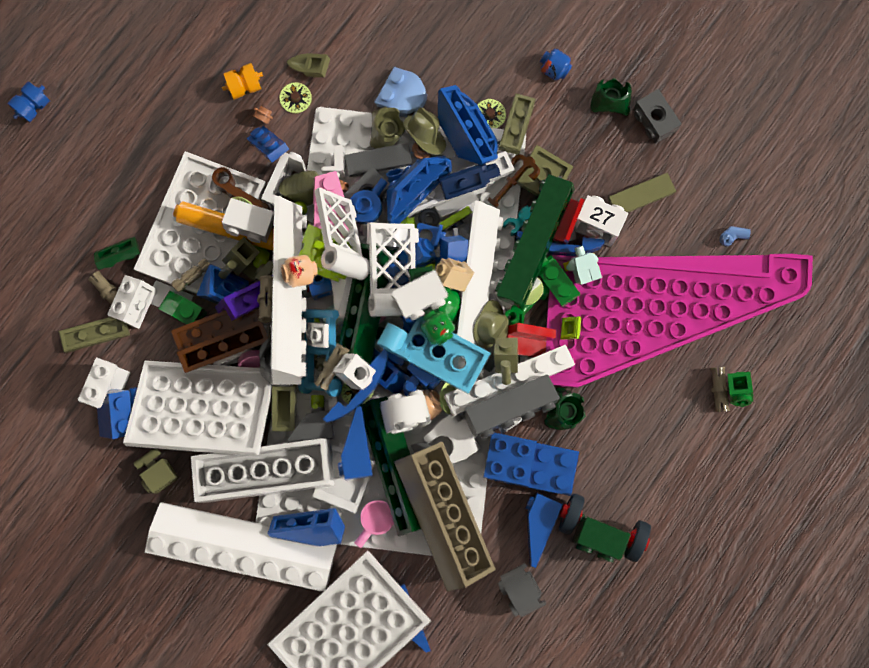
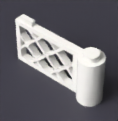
[314,187,370,280]
[368,224,419,317]

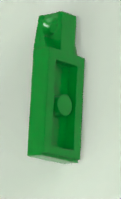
[539,255,581,307]

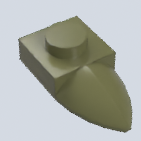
[287,54,330,78]

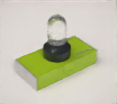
[437,206,473,239]

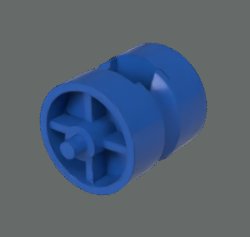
[7,81,50,123]

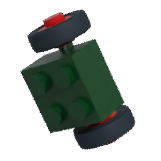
[559,493,651,563]

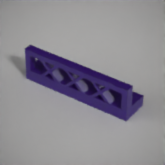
[215,275,273,321]

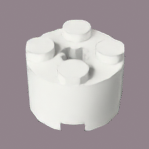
[380,390,431,434]

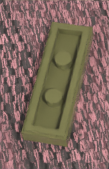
[499,93,536,155]
[608,173,676,213]
[59,317,130,353]

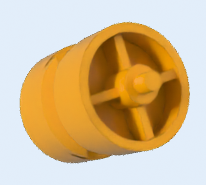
[222,63,263,100]

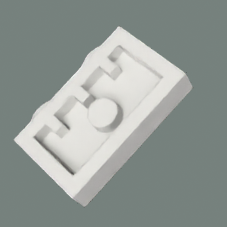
[108,275,157,329]

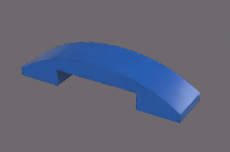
[515,231,605,257]
[323,349,388,423]

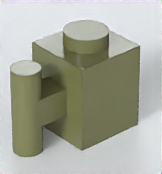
[219,237,260,279]
[494,338,518,385]
[133,448,180,494]

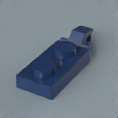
[438,163,501,200]

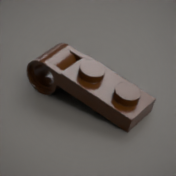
[212,167,271,210]

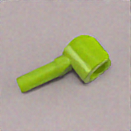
[311,395,324,409]

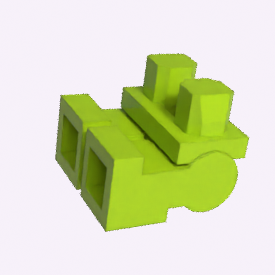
[298,224,352,282]

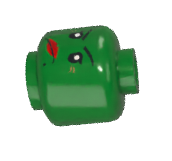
[420,310,455,346]

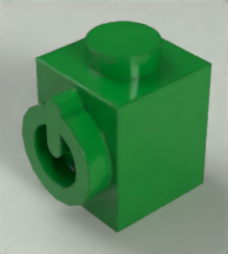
[727,372,754,407]

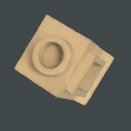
[435,258,474,292]

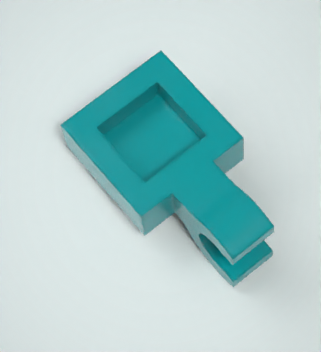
[503,206,532,237]

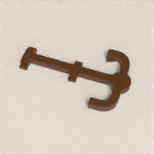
[487,154,540,208]

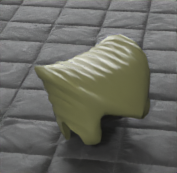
[369,107,405,149]
[279,170,319,206]

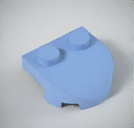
[375,67,427,117]

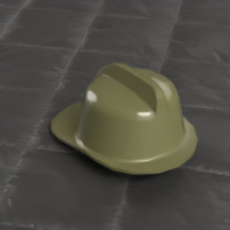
[403,107,446,155]
[473,300,509,349]

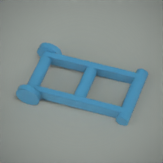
[298,309,342,397]

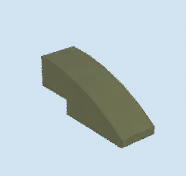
[272,384,297,431]

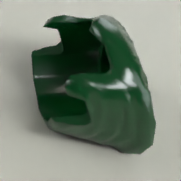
[590,77,632,116]
[544,388,586,430]

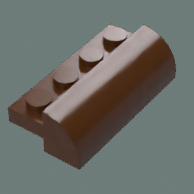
[171,308,271,373]

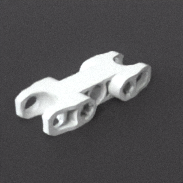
[423,414,522,464]

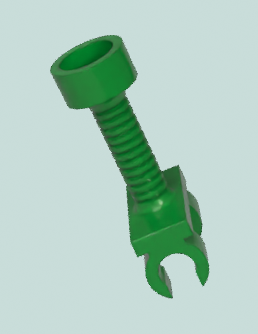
[505,283,550,326]

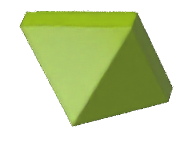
[560,316,581,340]

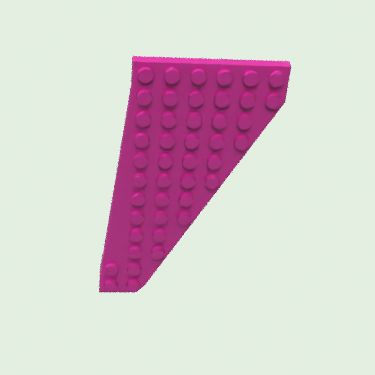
[546,254,813,388]

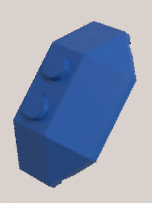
[438,85,498,165]
[387,158,452,224]

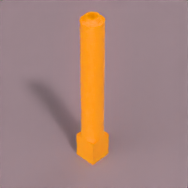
[173,201,274,251]

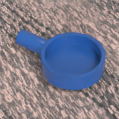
[350,178,388,225]

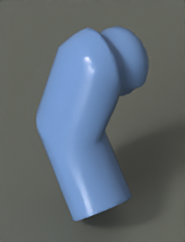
[719,226,751,246]

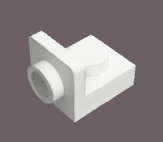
[321,145,345,179]

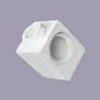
[333,353,376,390]

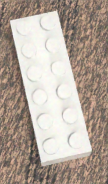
[191,438,335,503]

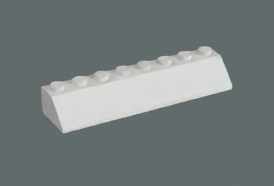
[271,196,307,384]
[453,200,503,382]
[145,502,337,592]

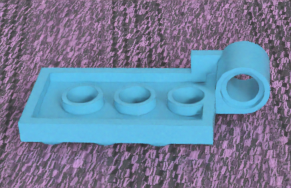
[377,316,490,394]

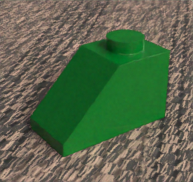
[158,291,207,325]

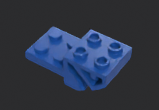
[483,433,579,496]

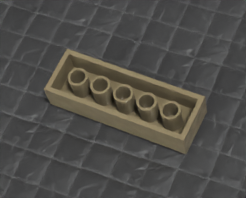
[394,441,496,592]

